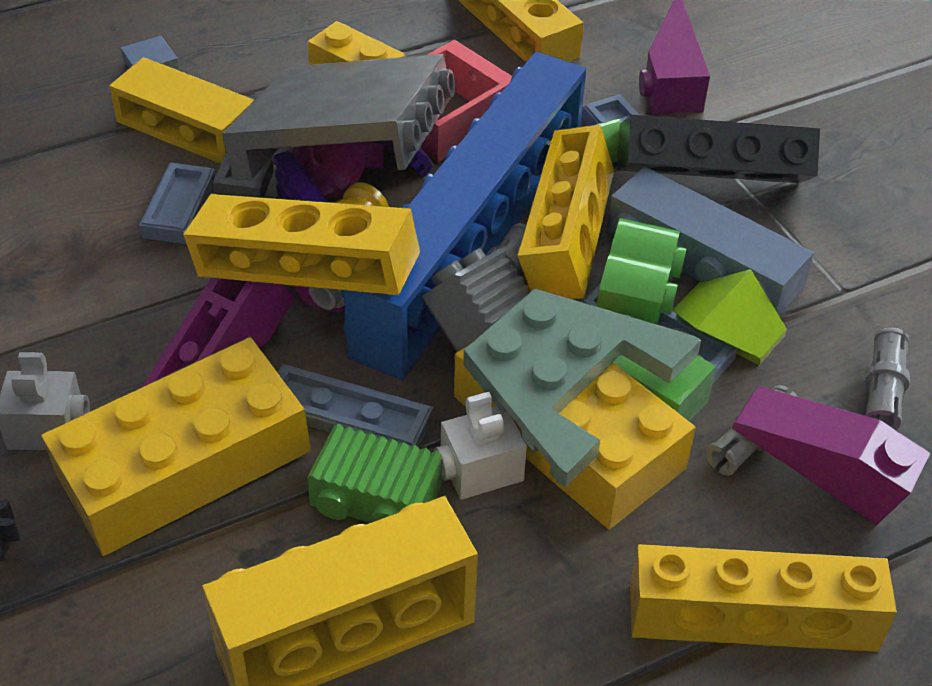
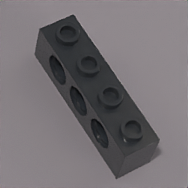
[617,114,820,183]

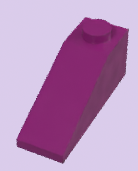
[639,0,710,114]
[141,278,295,388]
[731,386,930,525]

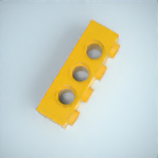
[458,0,584,62]
[518,124,614,299]
[183,194,420,295]
[630,544,897,652]

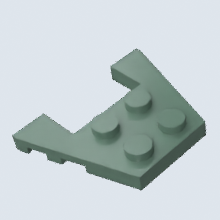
[463,289,701,488]

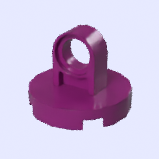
[293,142,385,199]

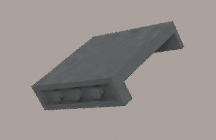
[222,54,455,180]

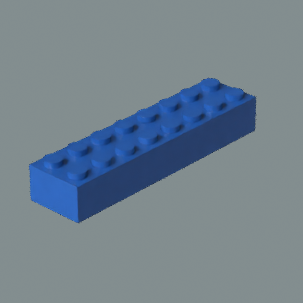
[341,51,587,381]

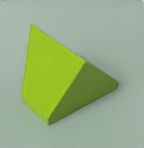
[672,269,787,366]

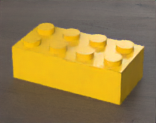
[41,337,311,557]
[454,344,696,530]
[202,496,478,686]

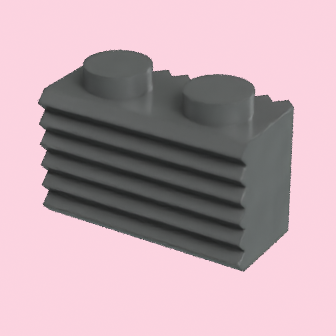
[421,248,529,352]

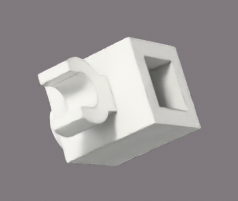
[434,392,527,500]

